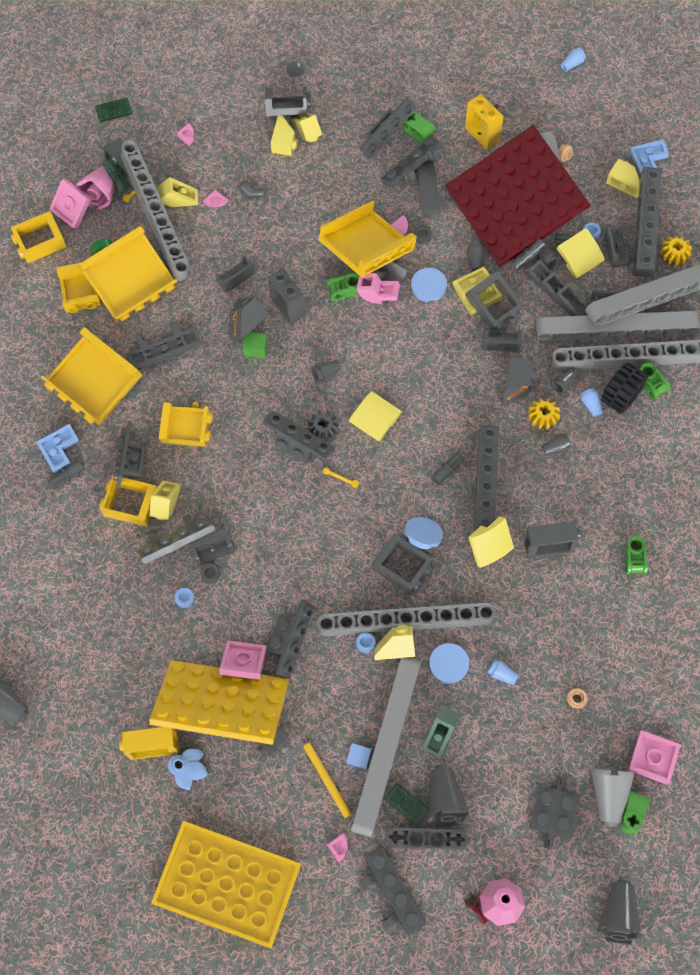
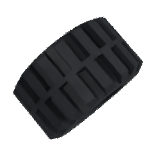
[601,362,648,414]

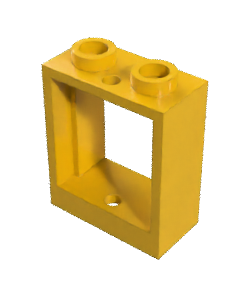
[465,94,504,150]
[10,211,67,264]
[100,475,157,527]
[119,727,179,760]

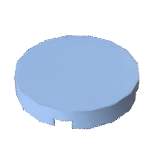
[411,268,447,302]
[404,517,443,549]
[429,643,469,684]

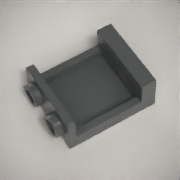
[265,86,311,116]

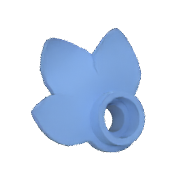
[167,748,208,790]

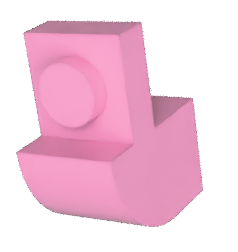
[357,273,400,304]

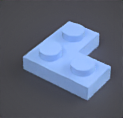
[629,140,669,177]
[36,424,79,474]

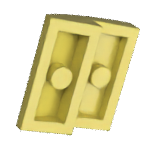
[557,228,605,280]
[452,267,502,315]
[349,391,402,442]
[468,516,514,568]

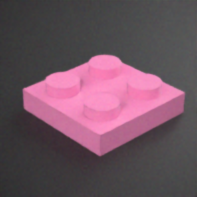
[49,179,91,229]
[220,640,267,680]
[628,730,681,785]

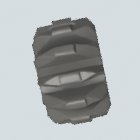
[308,410,339,442]

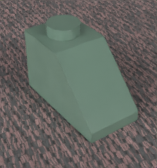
[422,706,461,758]

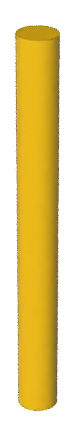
[303,743,352,819]

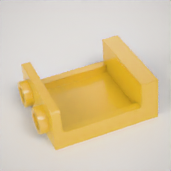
[56,262,102,313]
[159,402,213,447]

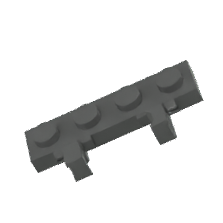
[381,138,443,188]
[126,321,202,370]
[137,514,215,565]
[359,847,427,936]

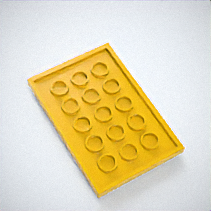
[149,660,289,745]
[151,821,302,949]

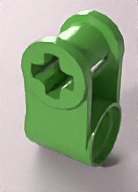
[403,111,435,143]
[326,273,359,301]
[640,363,671,400]
[625,536,648,575]
[620,790,650,834]

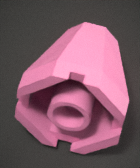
[76,165,116,210]
[479,878,525,926]

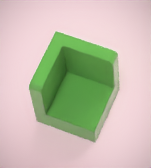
[242,332,268,358]

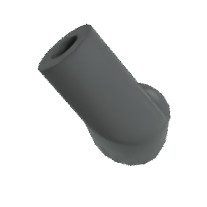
[239,181,264,198]

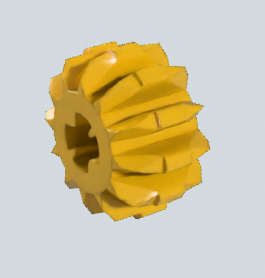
[660,235,692,267]
[528,398,560,430]

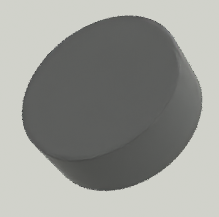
[287,61,304,77]
[414,226,432,244]
[201,563,221,584]

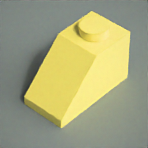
[291,113,322,143]
[271,115,298,156]
[606,159,640,198]
[157,177,198,207]
[150,481,181,520]
[374,625,415,660]

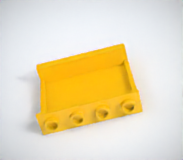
[319,201,417,277]
[79,226,177,322]
[41,327,143,425]

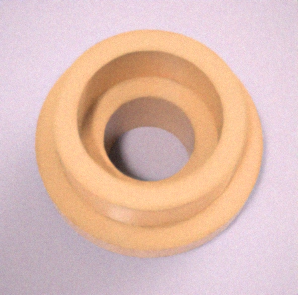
[558,145,573,162]
[567,688,588,709]

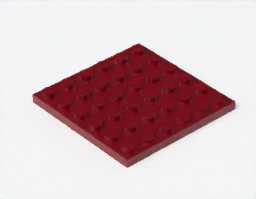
[445,124,591,268]

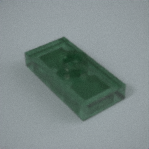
[95,97,132,122]
[102,157,133,194]
[384,783,428,827]

